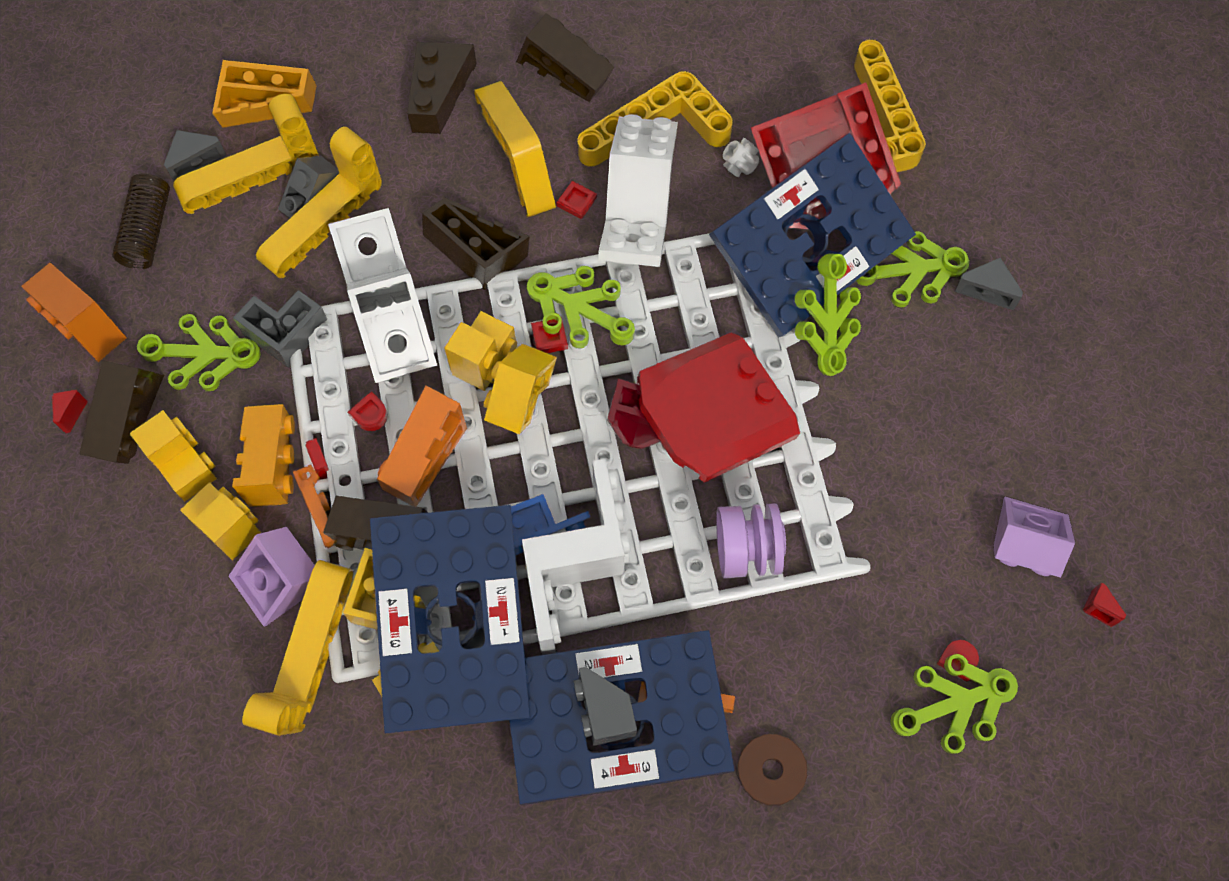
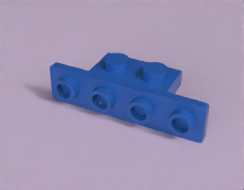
[511,494,590,556]

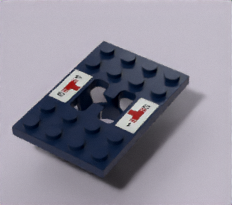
[709,133,916,338]
[370,505,530,733]
[510,630,735,806]

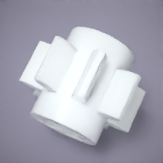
[723,138,759,177]

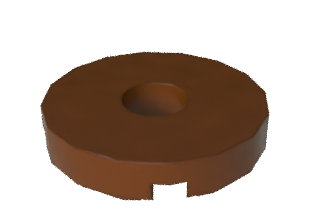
[737,734,808,806]

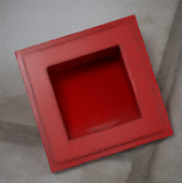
[52,390,88,433]
[1083,583,1126,627]

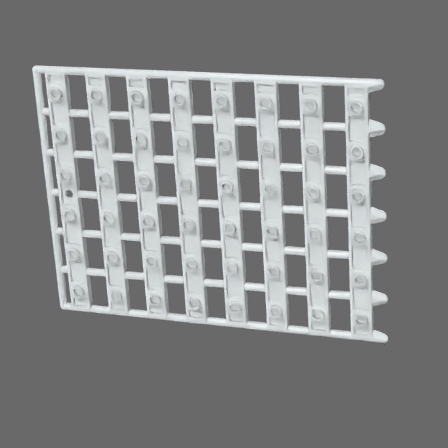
[286,234,871,683]

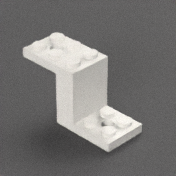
[598,114,678,267]
[328,208,437,383]
[522,458,630,655]

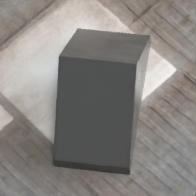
[164,130,227,181]
[955,258,1023,310]

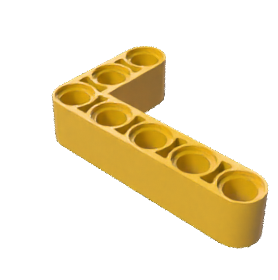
[854,40,926,172]
[578,71,733,166]
[474,81,556,218]
[173,94,319,214]
[256,127,382,278]
[242,560,353,736]

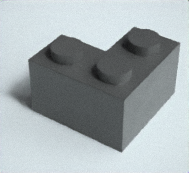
[233,290,327,368]

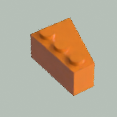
[21,263,127,362]
[377,386,467,507]

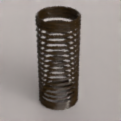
[112,173,170,269]

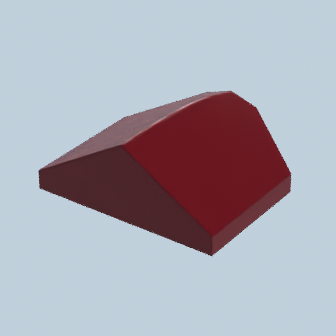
[607,379,661,449]

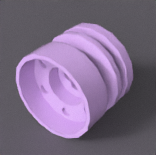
[716,503,786,578]

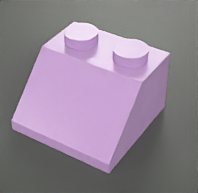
[993,497,1075,578]
[229,527,315,627]

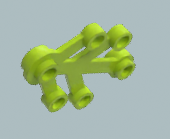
[856,231,969,307]
[795,254,861,376]
[527,266,635,349]
[137,314,261,391]
[891,654,1018,754]

